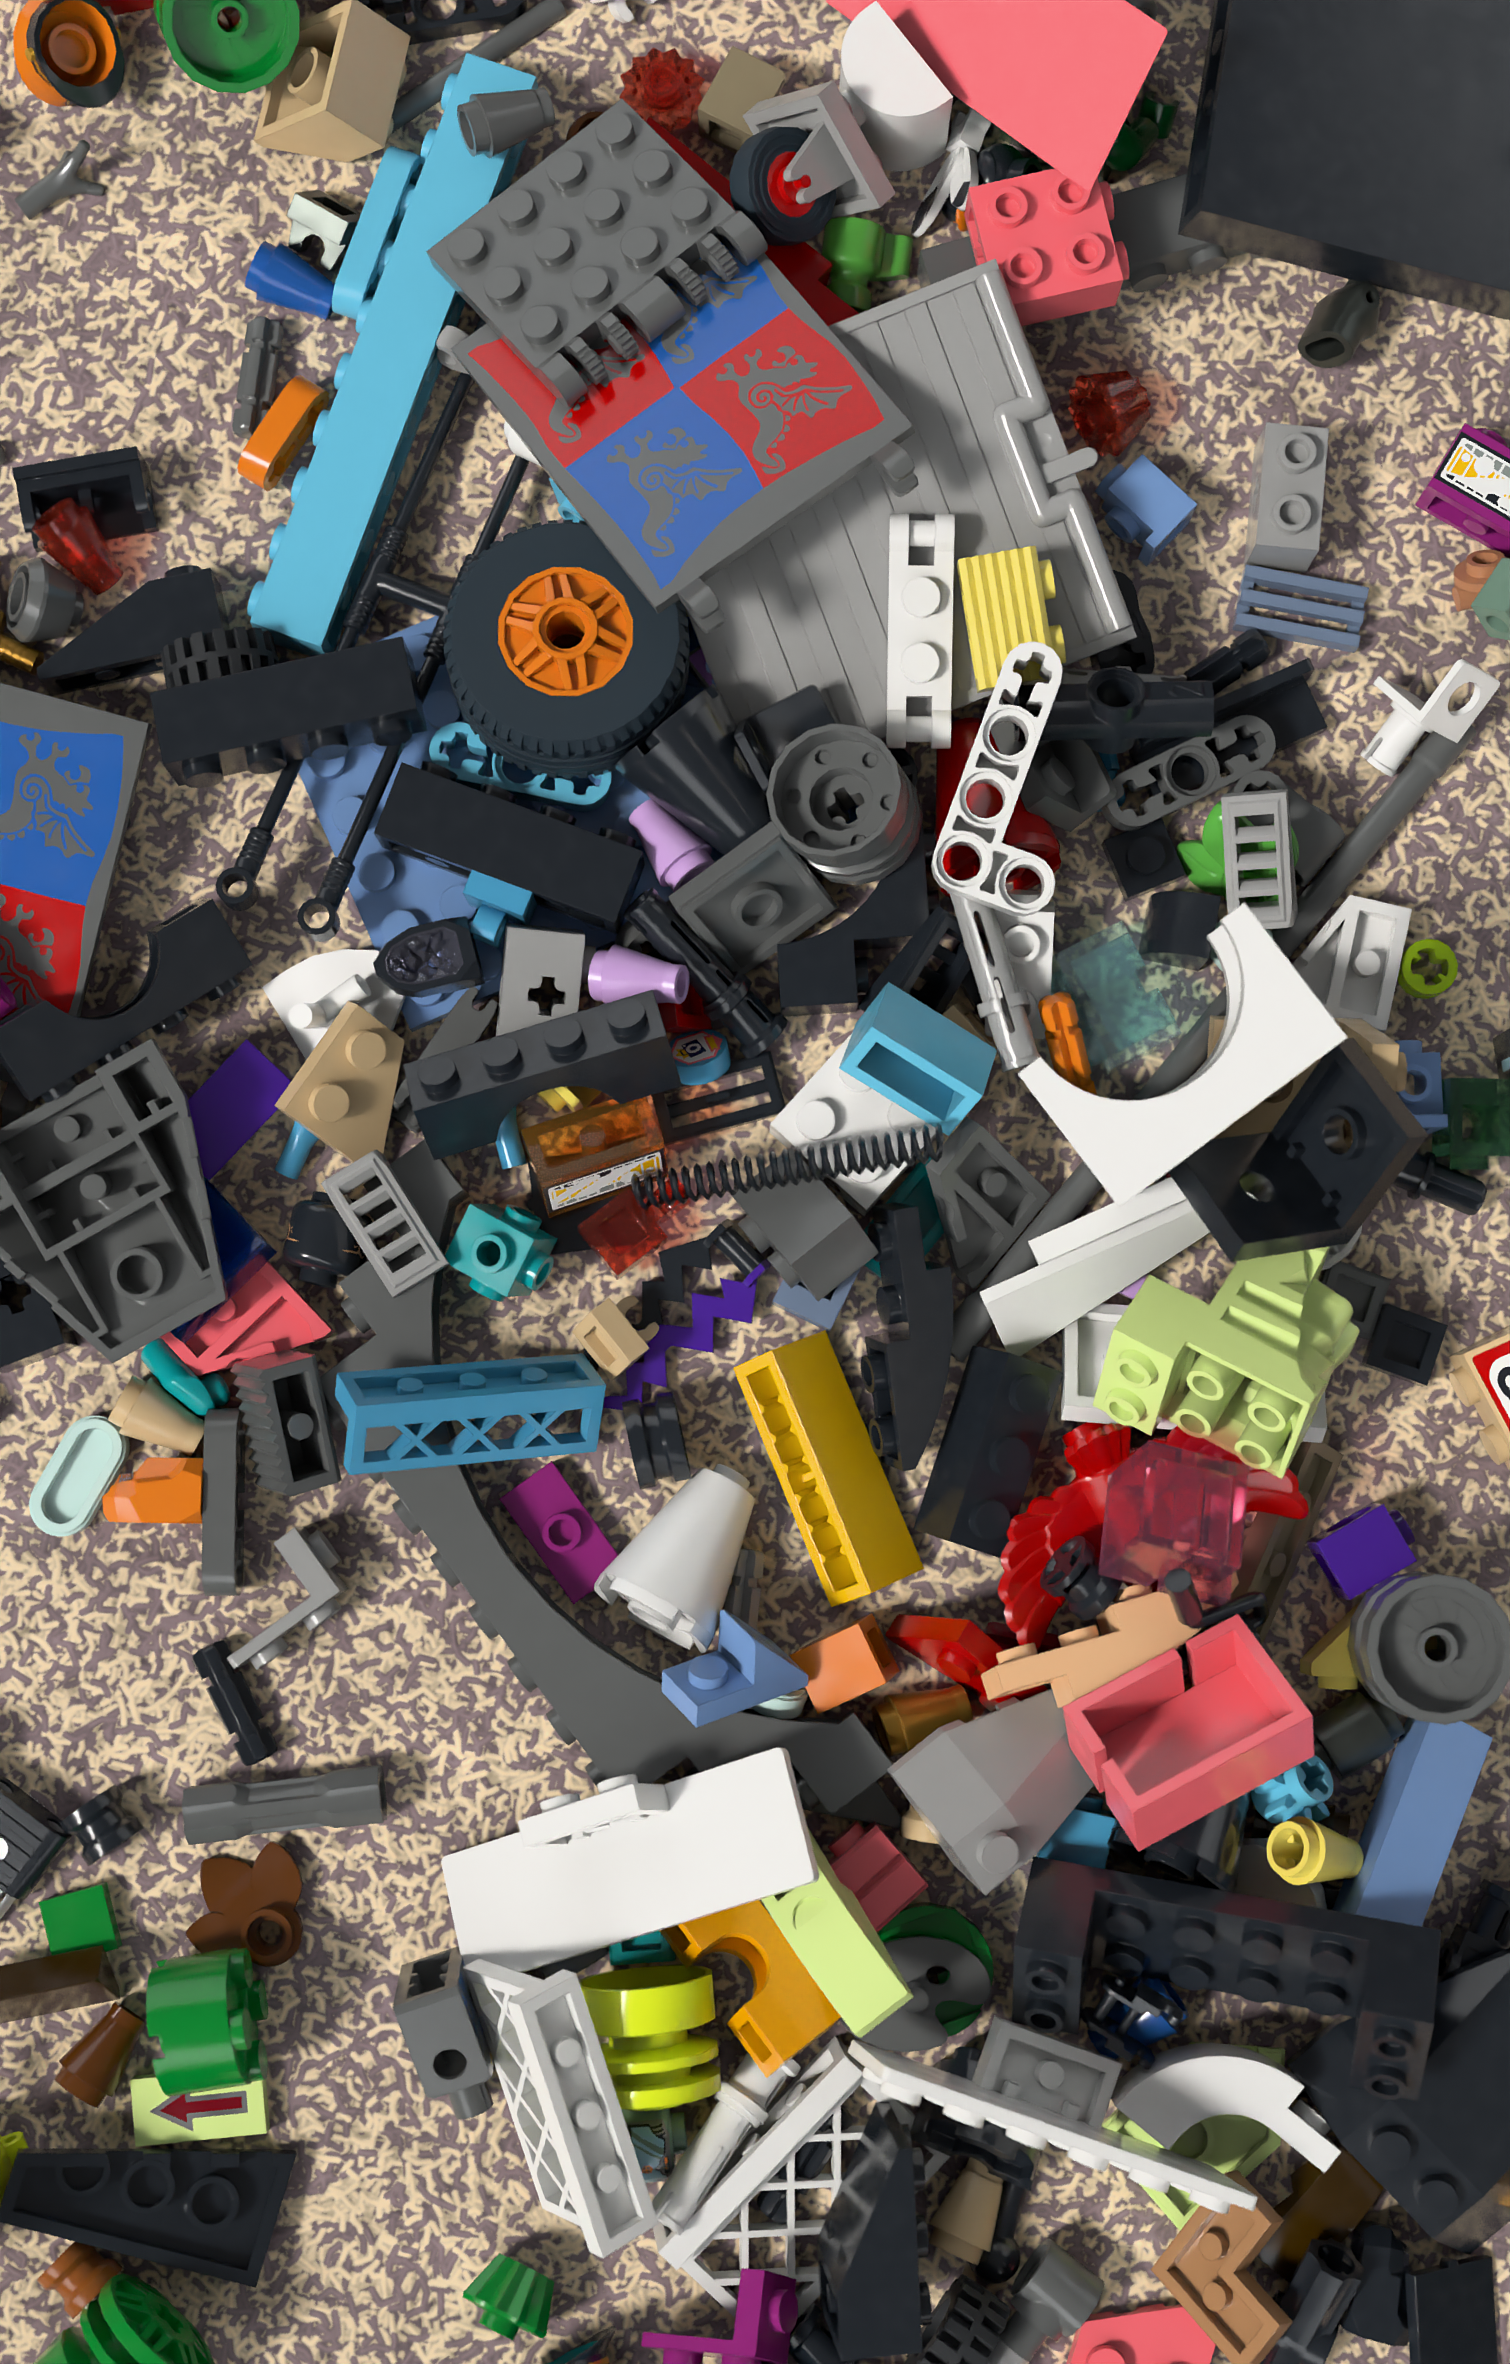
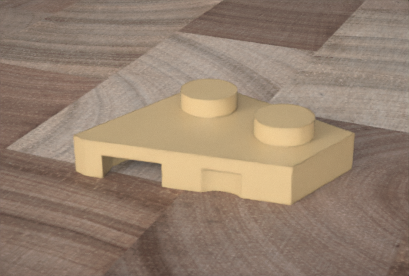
[274,1001,405,1163]

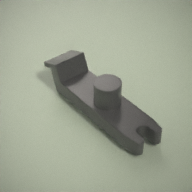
[390,987,498,1133]

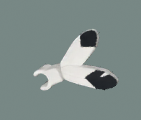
[911,107,991,238]

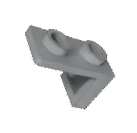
[227,1526,348,1670]

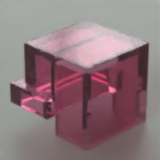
[1098,1440,1249,1607]

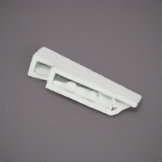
[979,1177,1256,1356]

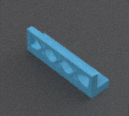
[335,1353,606,1475]

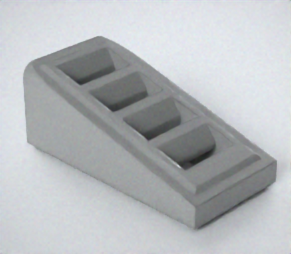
[1221,789,1298,929]
[321,1150,450,1298]

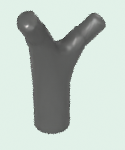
[15,140,104,220]

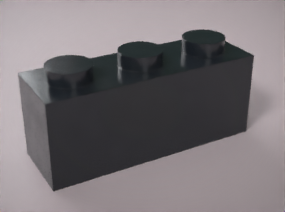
[913,1346,1063,1558]

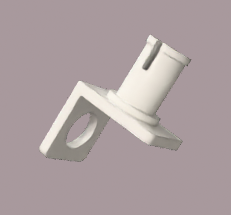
[1360,659,1500,777]

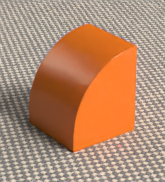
[790,1613,900,1714]

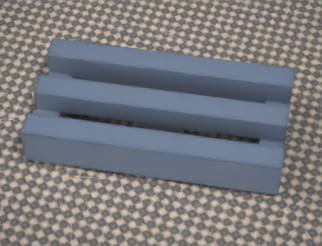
[1232,564,1369,653]

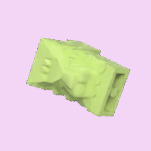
[1092,1247,1360,1479]

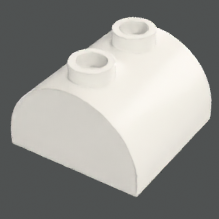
[839,1,953,171]

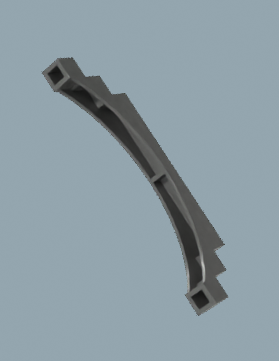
[320,1139,893,1815]

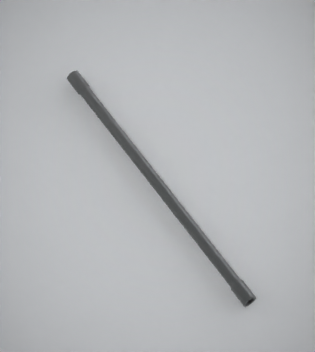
[951,724,1477,1363]

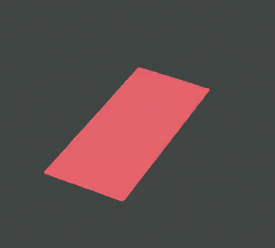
[825,0,1168,191]

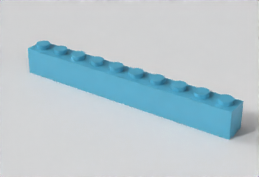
[247,53,538,657]

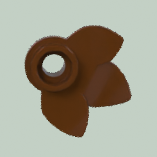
[185,1841,303,1967]

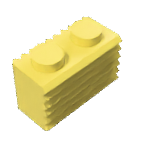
[957,546,1066,693]

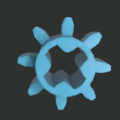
[1251,1755,1333,1823]

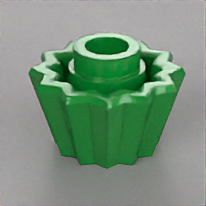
[463,2253,554,2341]

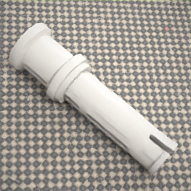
[652,2052,801,2236]

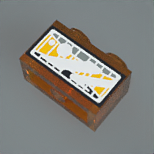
[521,1097,669,1218]

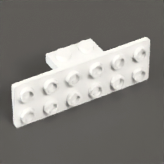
[441,1748,819,1973]
[848,2016,1258,2214]

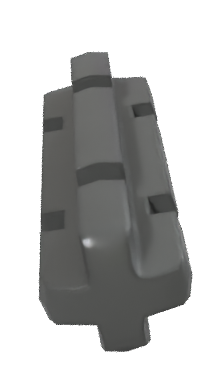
[232,316,284,440]

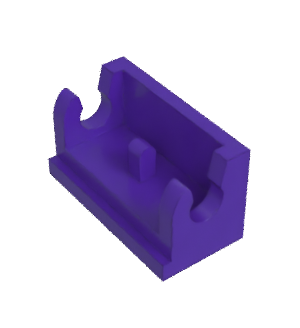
[188,1039,291,1181]

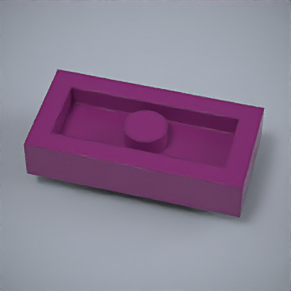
[499,1461,619,1604]

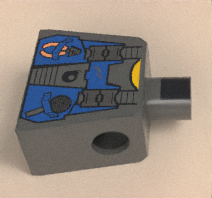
[392,1946,494,2119]

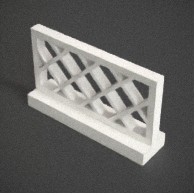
[463,1959,658,2258]
[653,2035,950,2319]

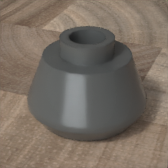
[6,557,84,643]

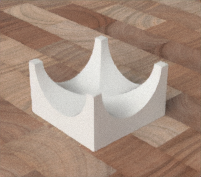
[1018,903,1348,1208]

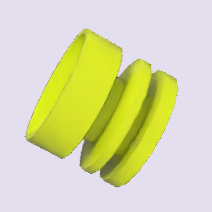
[579,1965,721,2111]

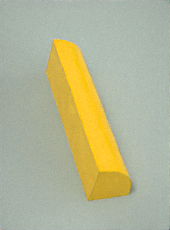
[733,1330,924,1607]

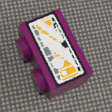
[1415,423,1510,558]

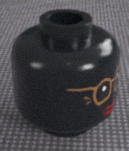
[283,1191,373,1289]

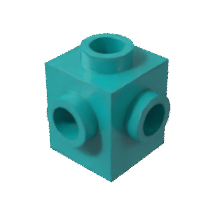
[445,1204,557,1302]

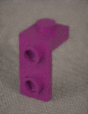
[641,2268,798,2364]

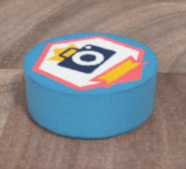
[669,1029,731,1085]

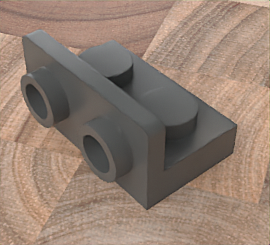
[983,699,1117,832]

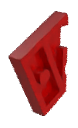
[885,1614,1048,1712]

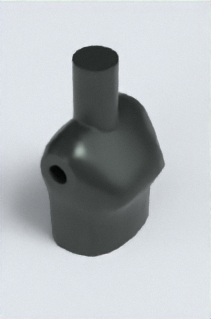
[1297,279,1380,368]

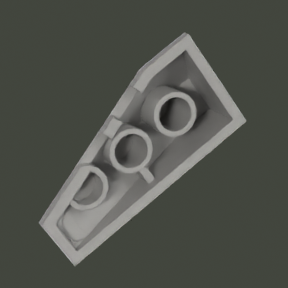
[887,1687,1094,1896]

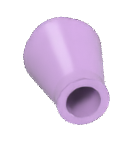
[629,799,715,892]
[588,945,689,1004]

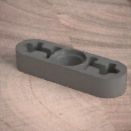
[1101,715,1276,831]
[202,1408,246,1596]

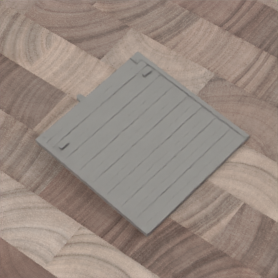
[686,258,1137,739]

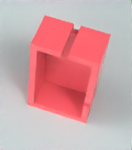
[1063,1614,1314,1852]

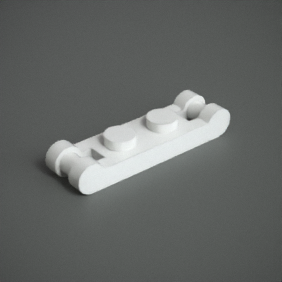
[886,514,955,749]

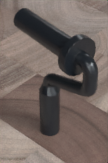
[1164,1568,1270,1679]

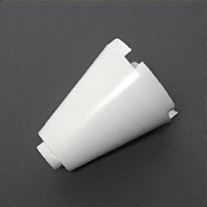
[594,1464,755,1653]

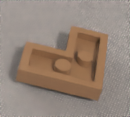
[1150,2170,1293,2364]

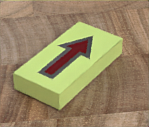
[130,2073,270,2147]

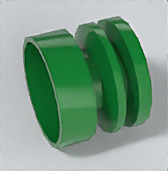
[33,2273,215,2364]

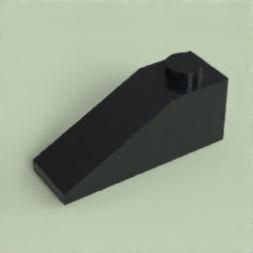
[37,565,230,696]

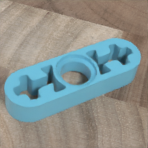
[332,146,423,320]
[429,722,611,812]

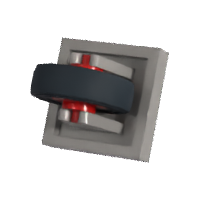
[729,80,896,246]

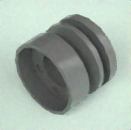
[766,723,923,886]

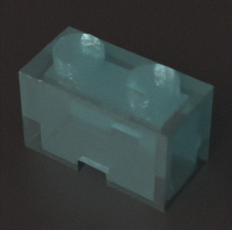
[1051,920,1182,1076]

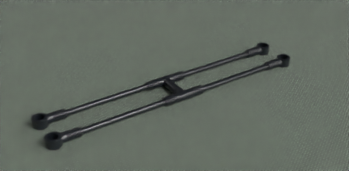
[216,317,530,942]

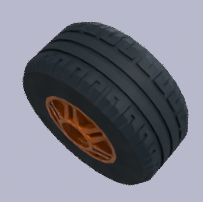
[443,519,690,779]

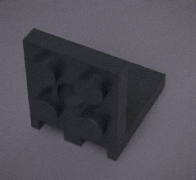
[1168,1038,1428,1262]

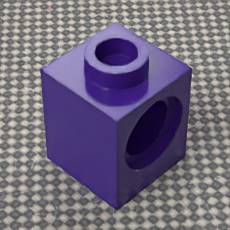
[1306,1503,1417,1600]

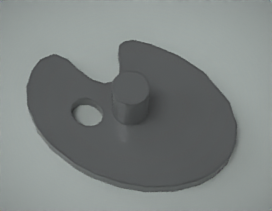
[840,1936,991,2052]

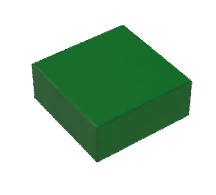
[39,1882,122,1955]

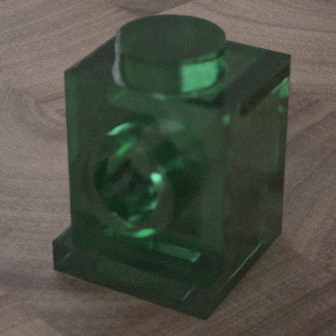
[1432,1078,1510,1171]

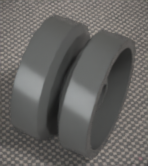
[1347,1571,1510,1725]

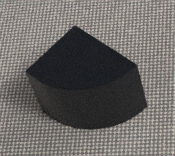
[1137,891,1221,971]

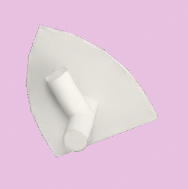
[262,949,406,1060]

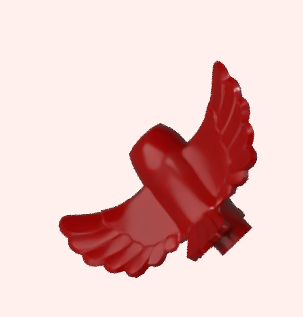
[998,1422,1309,1651]

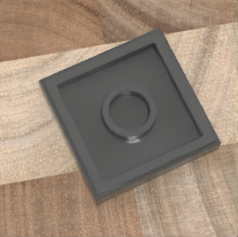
[668,821,838,974]

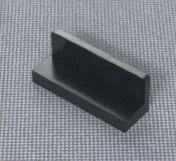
[1128,658,1328,803]

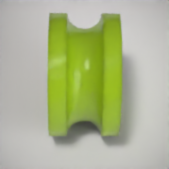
[1397,939,1458,999]

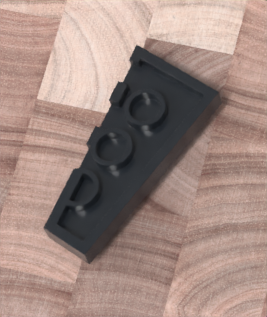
[0,2148,297,2288]

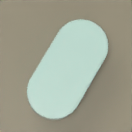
[29,1416,130,1537]

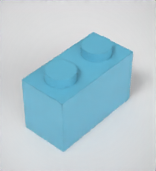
[839,982,997,1136]

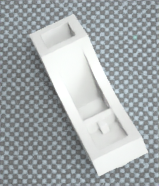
[1111,2043,1341,2173]

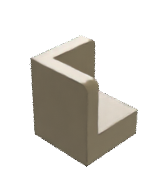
[698,46,785,154]

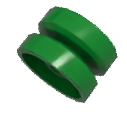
[153,0,300,93]

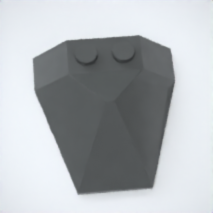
[0,1038,228,1363]

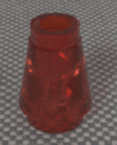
[32,498,124,595]

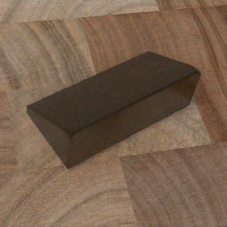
[0,1945,120,2024]

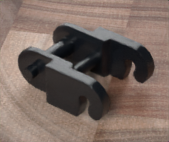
[1081,1974,1184,2070]

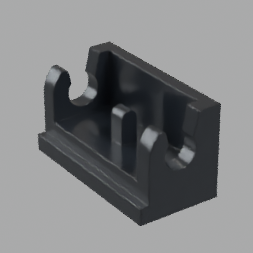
[12,446,159,552]

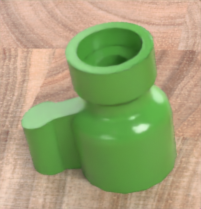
[821,217,913,314]

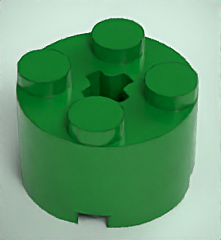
[146,1948,268,2097]

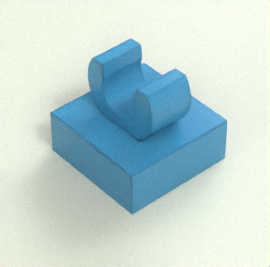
[463,870,537,948]

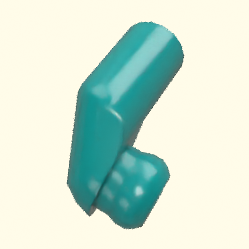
[141,1338,231,1416]

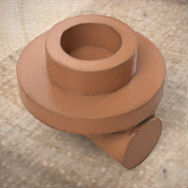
[1452,549,1510,612]

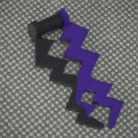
[584,1219,772,1410]

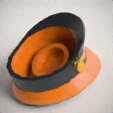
[13,0,125,108]

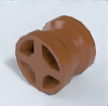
[36,2241,123,2319]

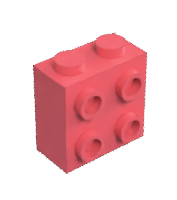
[964,168,1129,326]

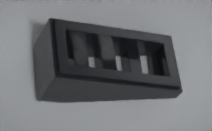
[858,906,987,1015]

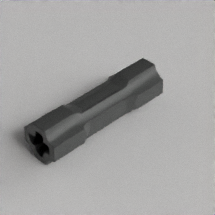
[182,1765,387,1845]

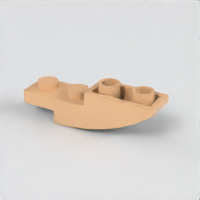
[981,1565,1239,1708]

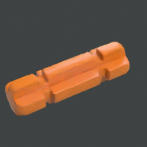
[1038,991,1097,1096]

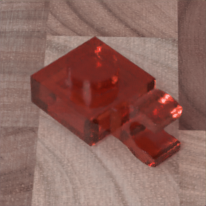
[578,1177,690,1280]

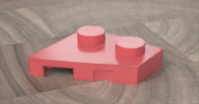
[161,1253,335,1377]
[1066,2303,1216,2364]

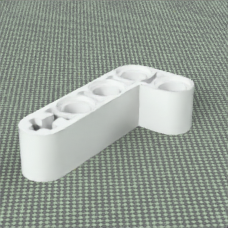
[931,641,1063,917]

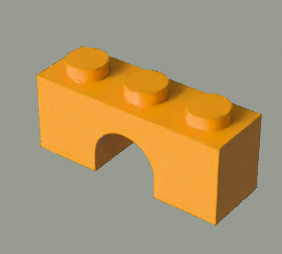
[659,1900,842,2078]

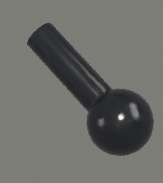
[969,2180,1028,2284]

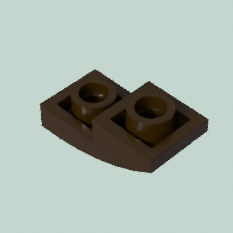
[1257,2138,1384,2283]

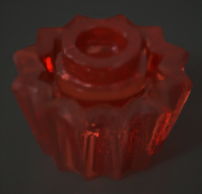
[619,47,705,134]
[1068,370,1152,457]

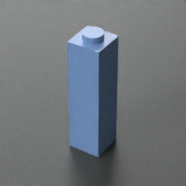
[1332,1717,1493,1927]

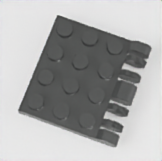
[426,99,768,408]

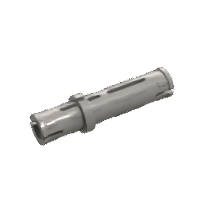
[947,876,1041,1072]

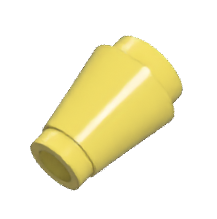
[1267,1816,1363,1885]

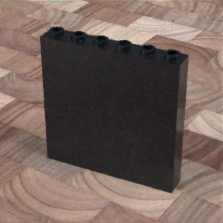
[1178,0,1510,320]

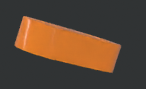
[237,375,329,491]

